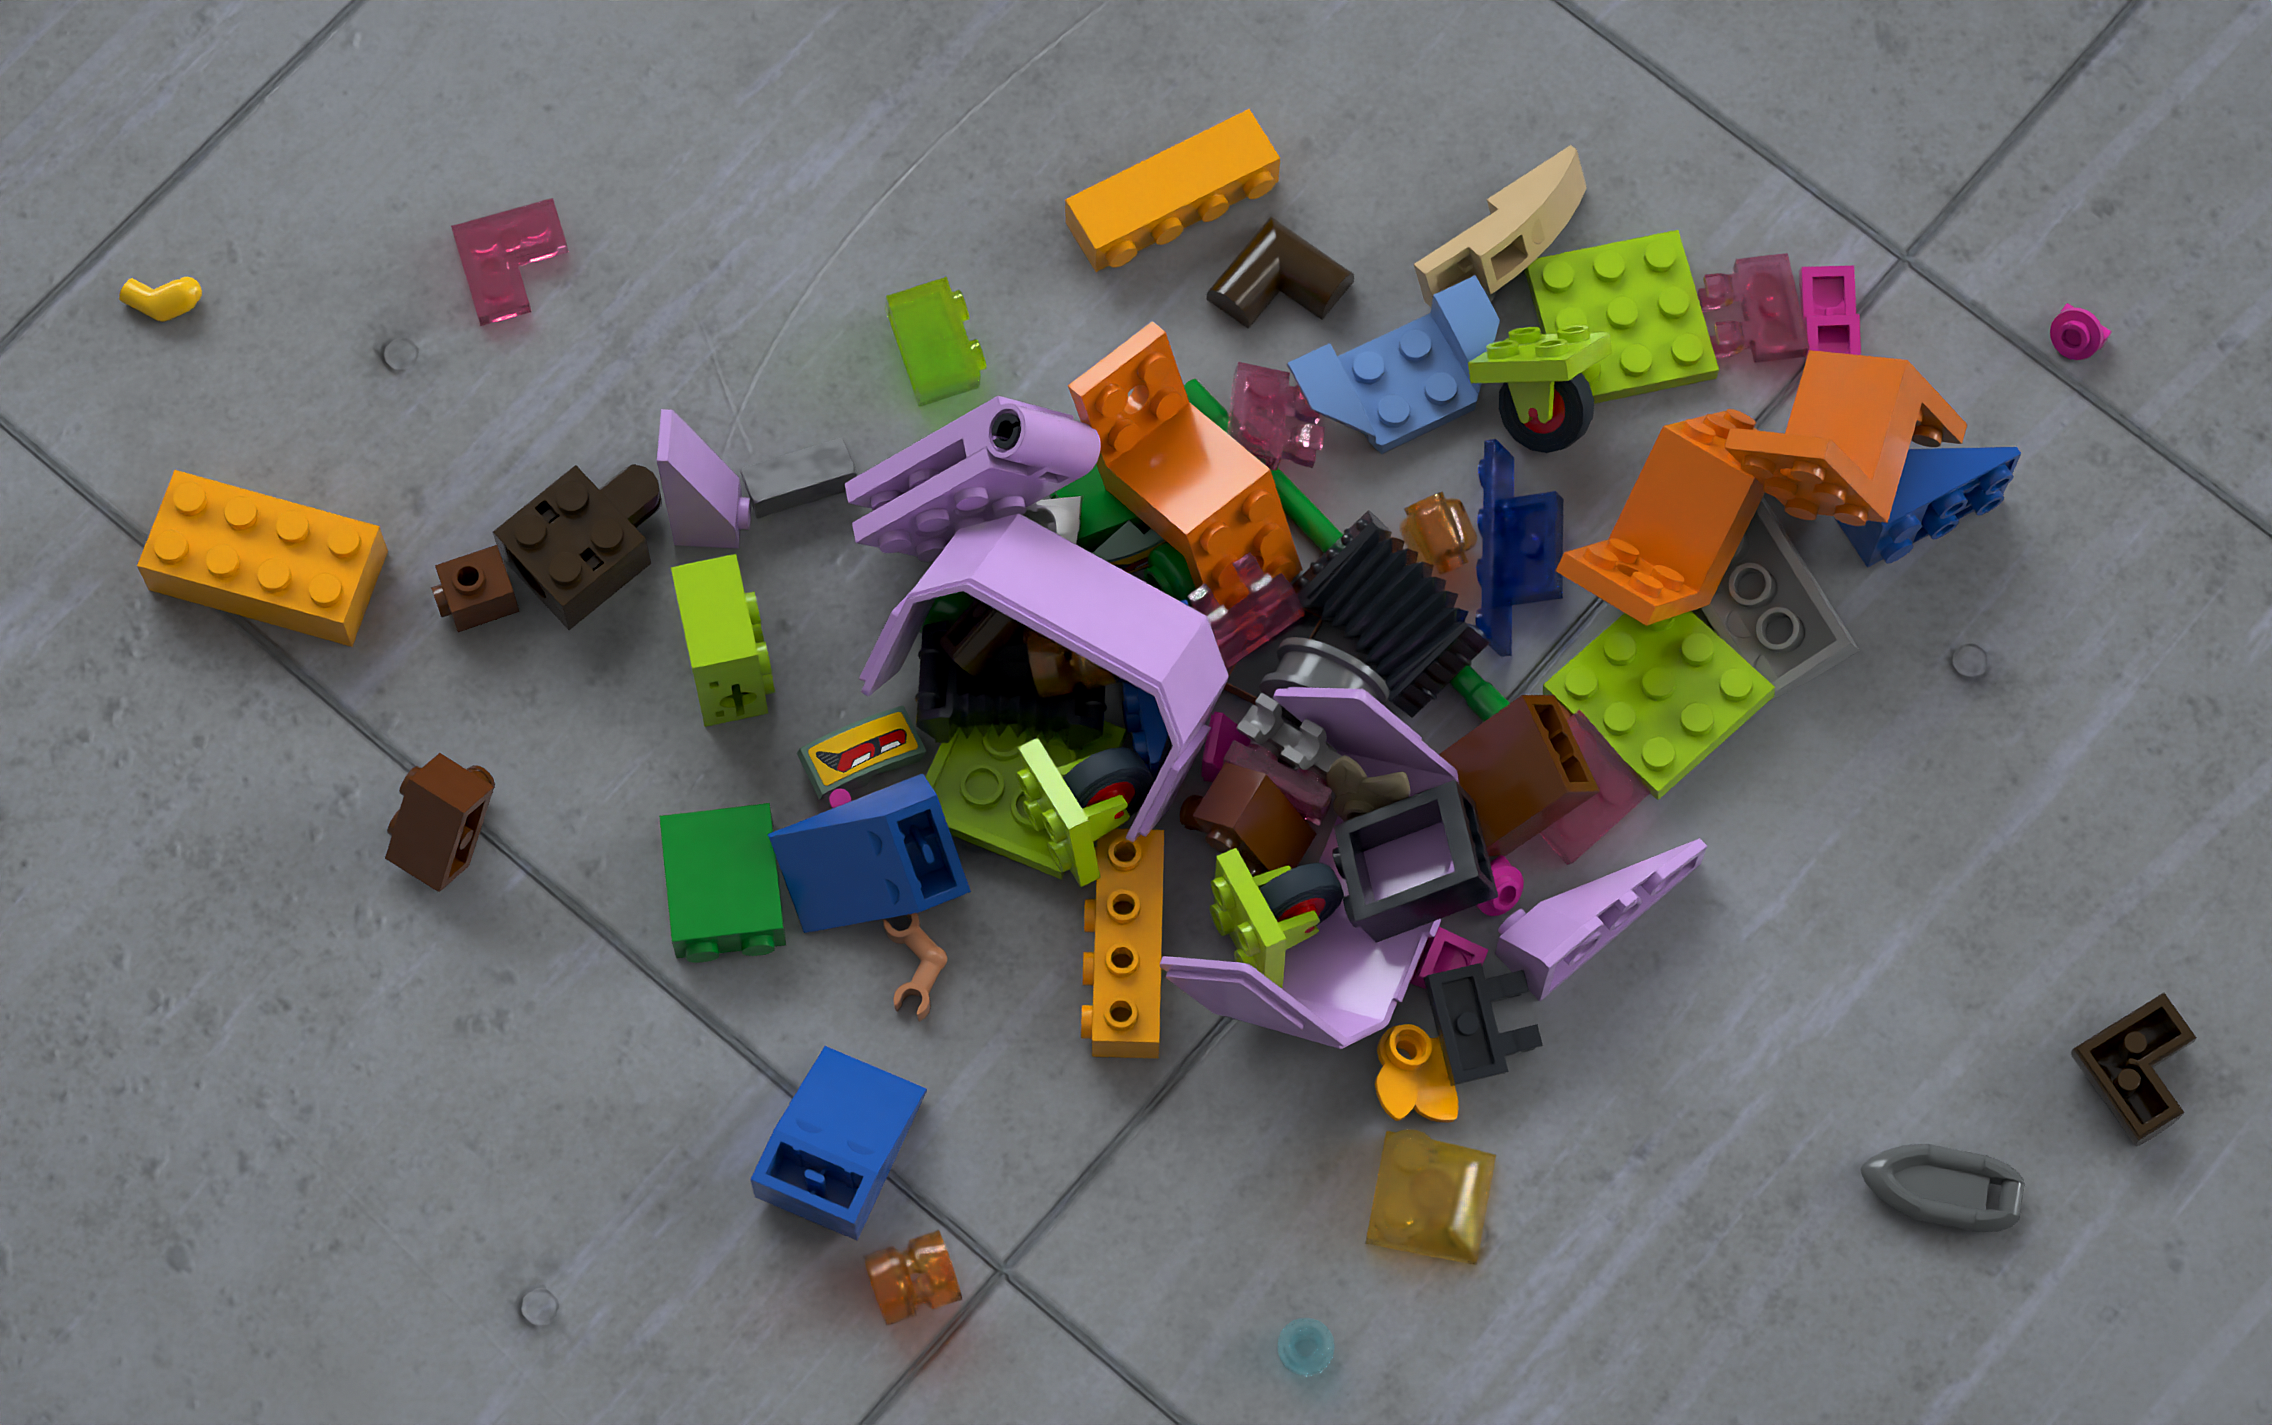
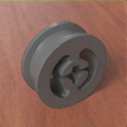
[1259,637,1390,727]

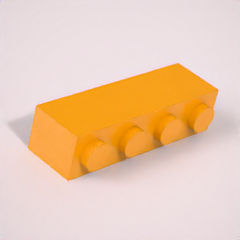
[1065,109,1280,272]

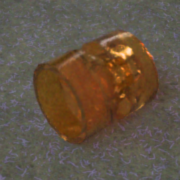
[1027,628,1119,698]
[863,1230,962,1326]

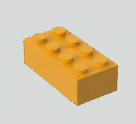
[137,470,388,647]

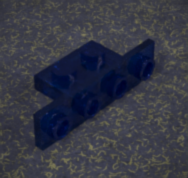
[1475,439,1564,657]

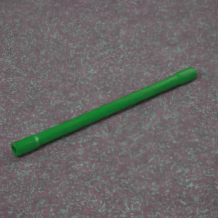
[1184,379,1510,722]

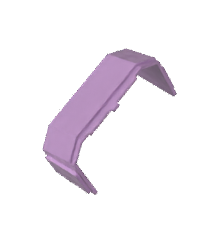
[859,513,1229,843]
[1159,687,1459,1049]

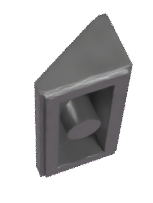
[740,437,857,518]

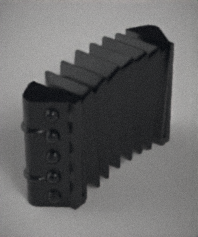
[1291,510,1491,718]
[915,621,1107,750]

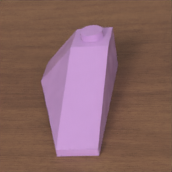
[657,409,751,548]
[1495,838,1707,1001]

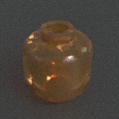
[1399,492,1478,576]

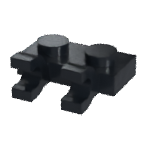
[1424,963,1543,1086]

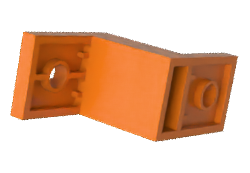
[1068,321,1303,634]
[1724,350,1968,526]
[1556,409,1765,626]

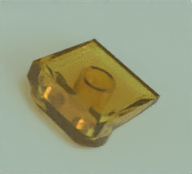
[1365,1129,1496,1265]

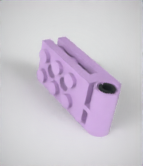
[845,396,1101,562]

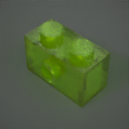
[885,277,987,407]

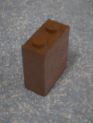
[1438,695,1600,856]

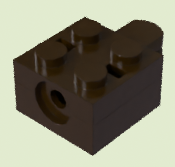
[493,464,662,630]

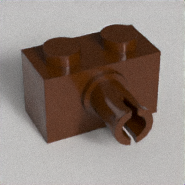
[385,753,495,892]
[1179,762,1317,877]

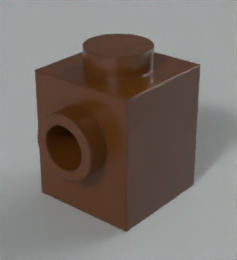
[431,545,520,633]

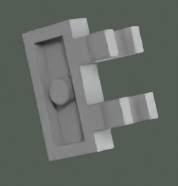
[1237,693,1341,790]

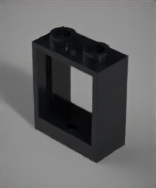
[1332,780,1498,943]

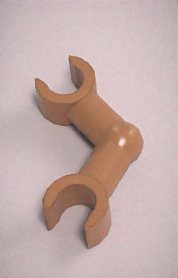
[883,913,948,1021]

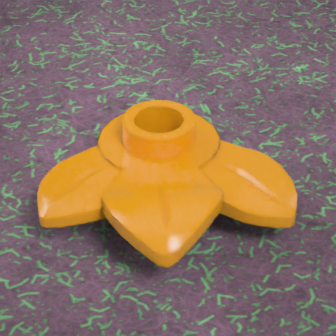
[1375,1024,1458,1123]

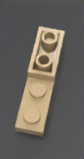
[1414,145,1587,307]

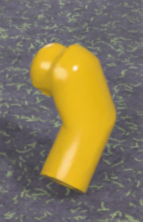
[119,276,202,322]

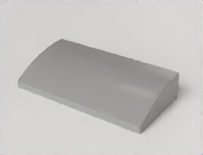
[1701,497,1860,700]

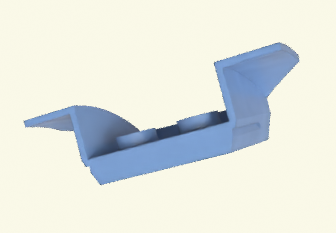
[1287,275,1500,454]

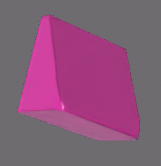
[1201,712,1251,782]

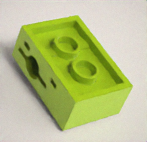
[671,554,776,727]

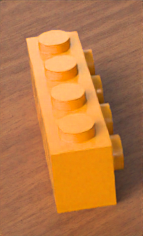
[1081,829,1164,1058]

